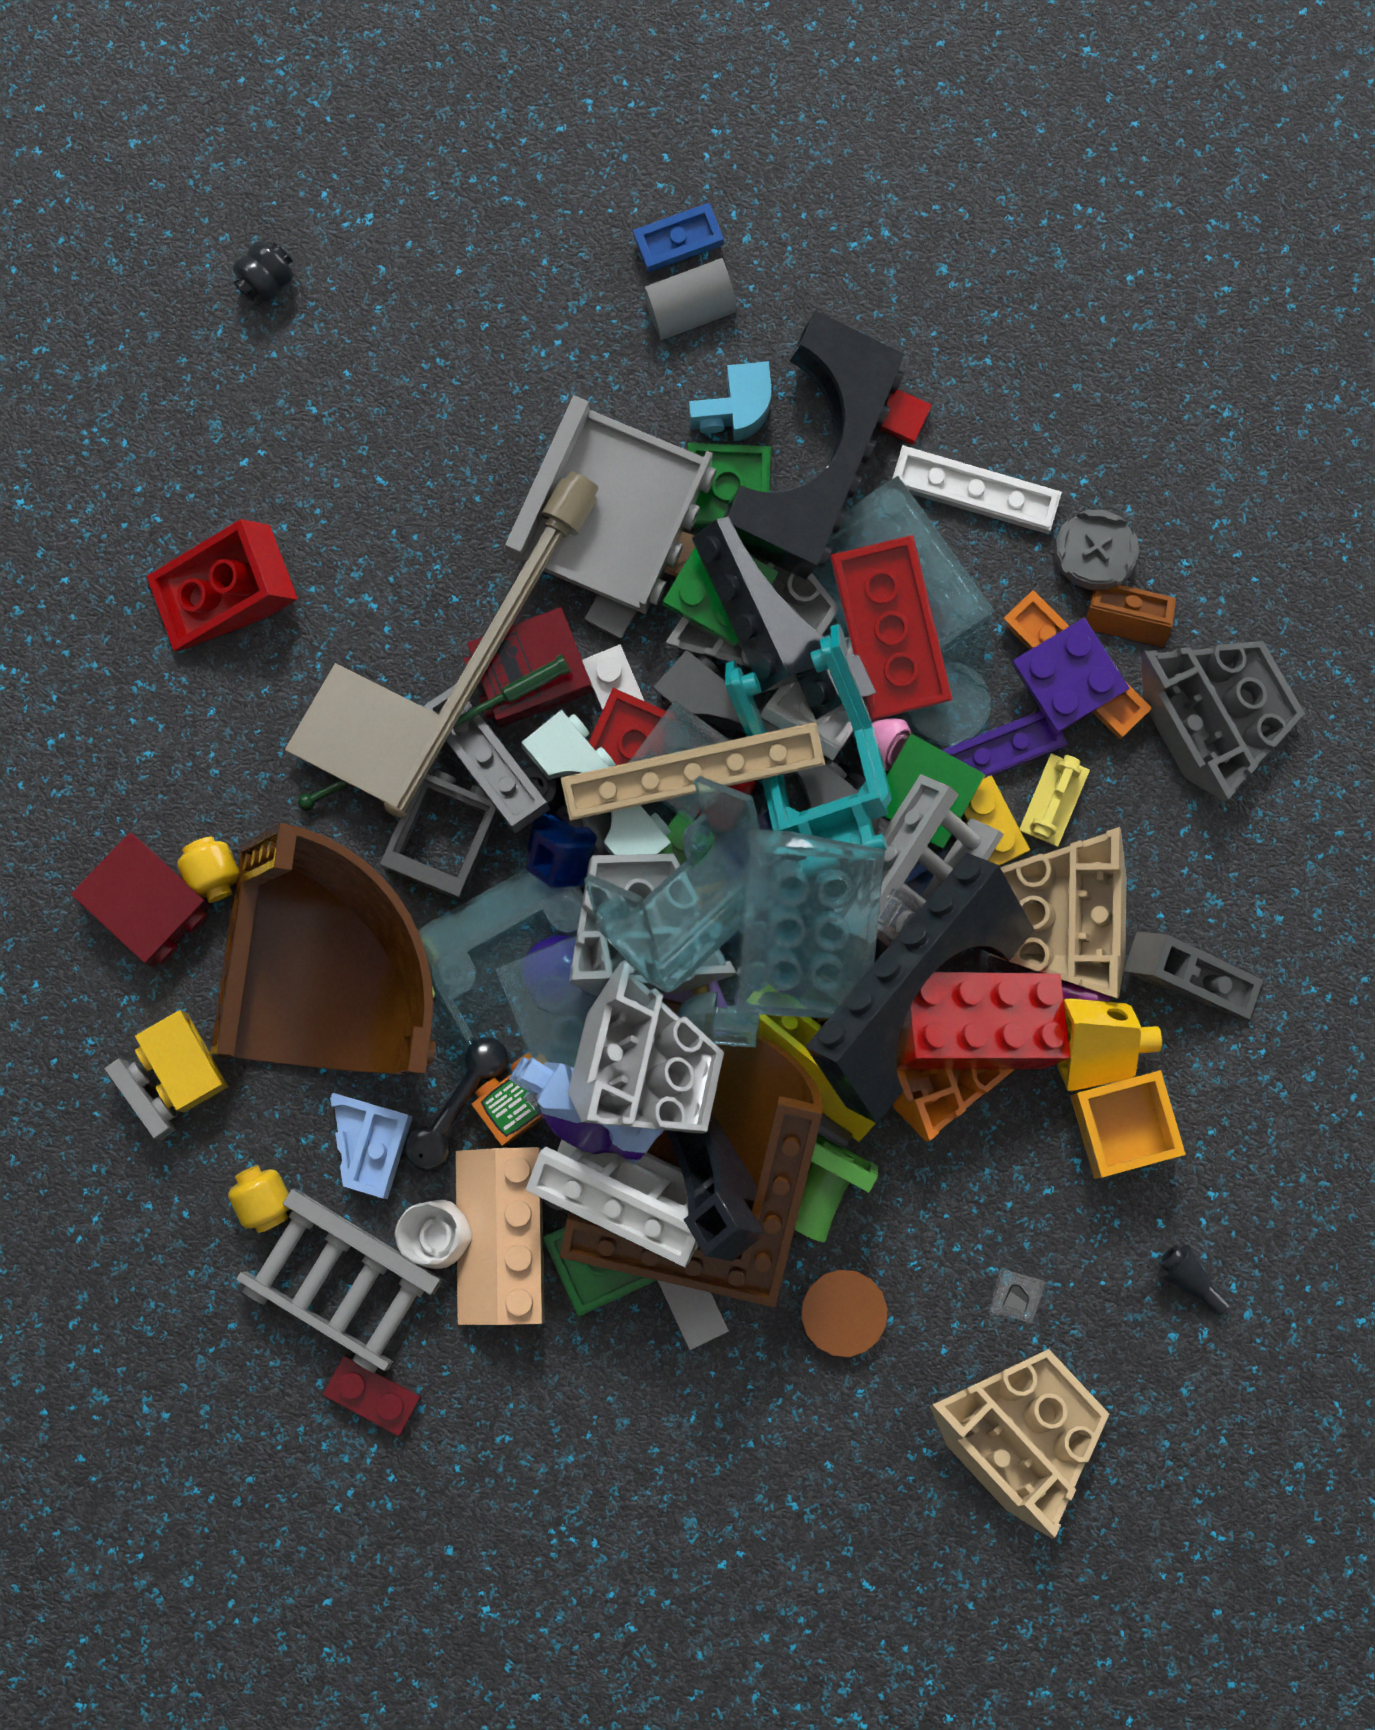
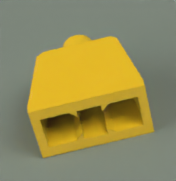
[1057,999,1162,1091]

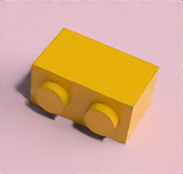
[135,1010,229,1112]

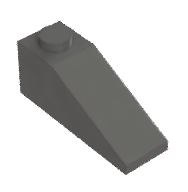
[1123,932,1263,1020]

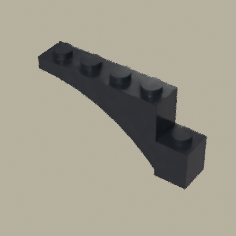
[692,517,876,720]
[665,1112,765,1262]

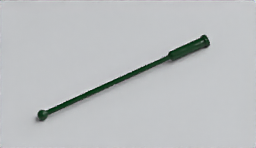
[298,654,572,811]

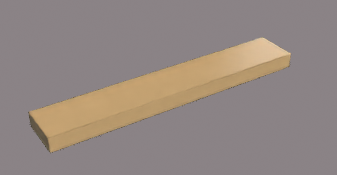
[561,722,825,820]

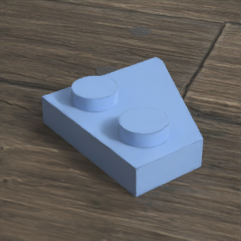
[330,1093,413,1199]

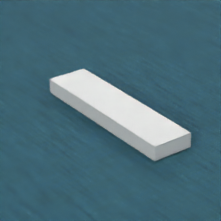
[890,445,1062,534]

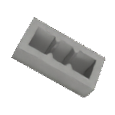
[645,258,737,341]

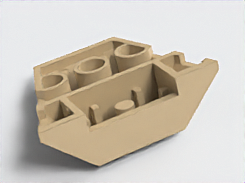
[990,827,1127,999]
[930,1349,1109,1539]

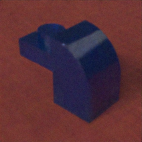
[526,810,597,888]

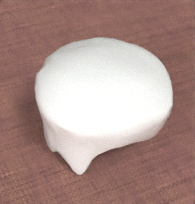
[394,1200,472,1269]

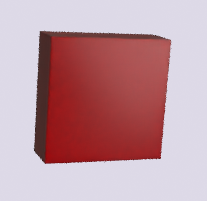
[877,389,932,445]

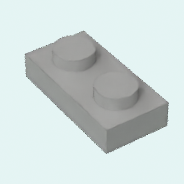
[104,1058,176,1140]

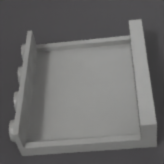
[505,395,717,614]

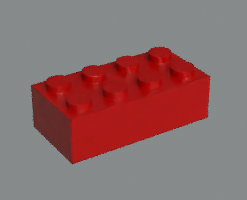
[896,972,1071,1070]

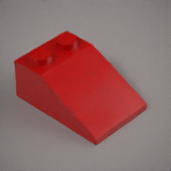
[146,519,298,651]

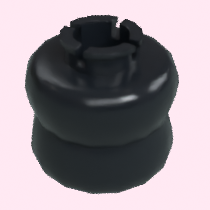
[233,241,293,302]

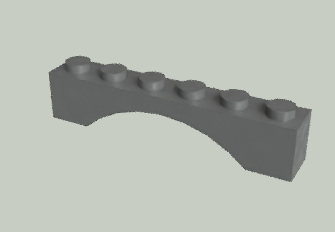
[653,650,881,827]

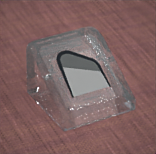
[989,1269,1045,1323]

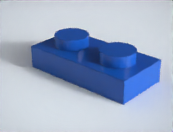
[633,203,724,273]

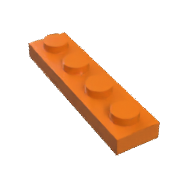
[1002,590,1152,740]

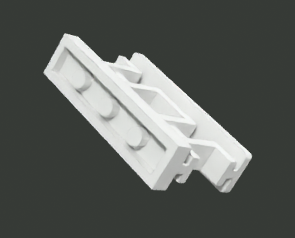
[526,1140,699,1267]

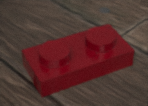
[323,1355,421,1436]

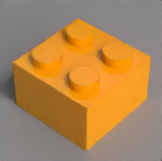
[1070,1070,1186,1179]

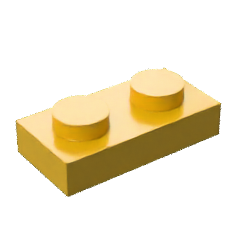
[963,775,1030,866]

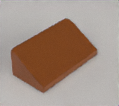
[1085,585,1176,647]

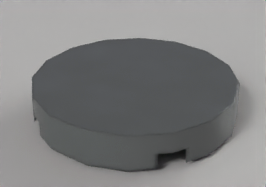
[1055,510,1139,590]

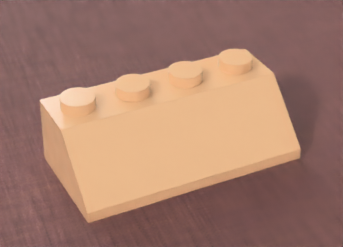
[456,1147,545,1325]

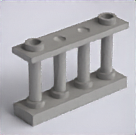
[829,774,1004,947]
[236,1189,443,1373]

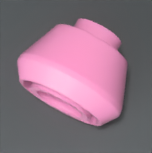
[872,717,912,772]

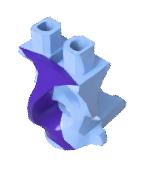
[509,1057,664,1164]

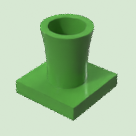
[794,1134,879,1242]

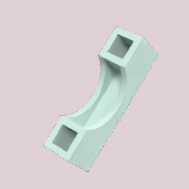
[522,710,671,855]

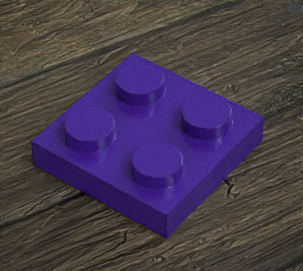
[1011,617,1130,734]

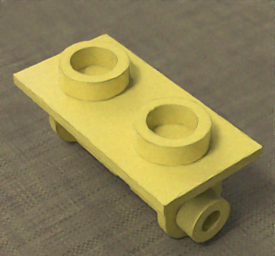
[1019,754,1090,847]

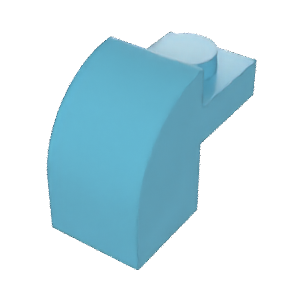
[689,361,771,442]

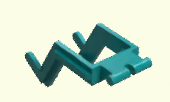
[725,624,892,877]

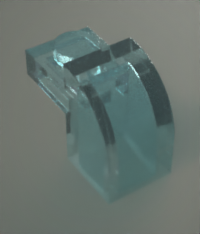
[676,992,761,1048]

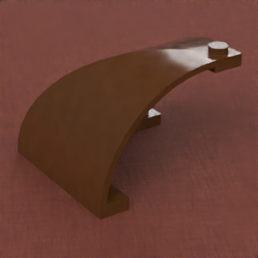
[210,823,435,1075]
[559,998,823,1307]

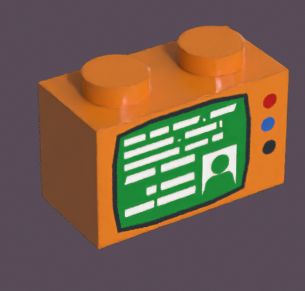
[471,1052,548,1147]

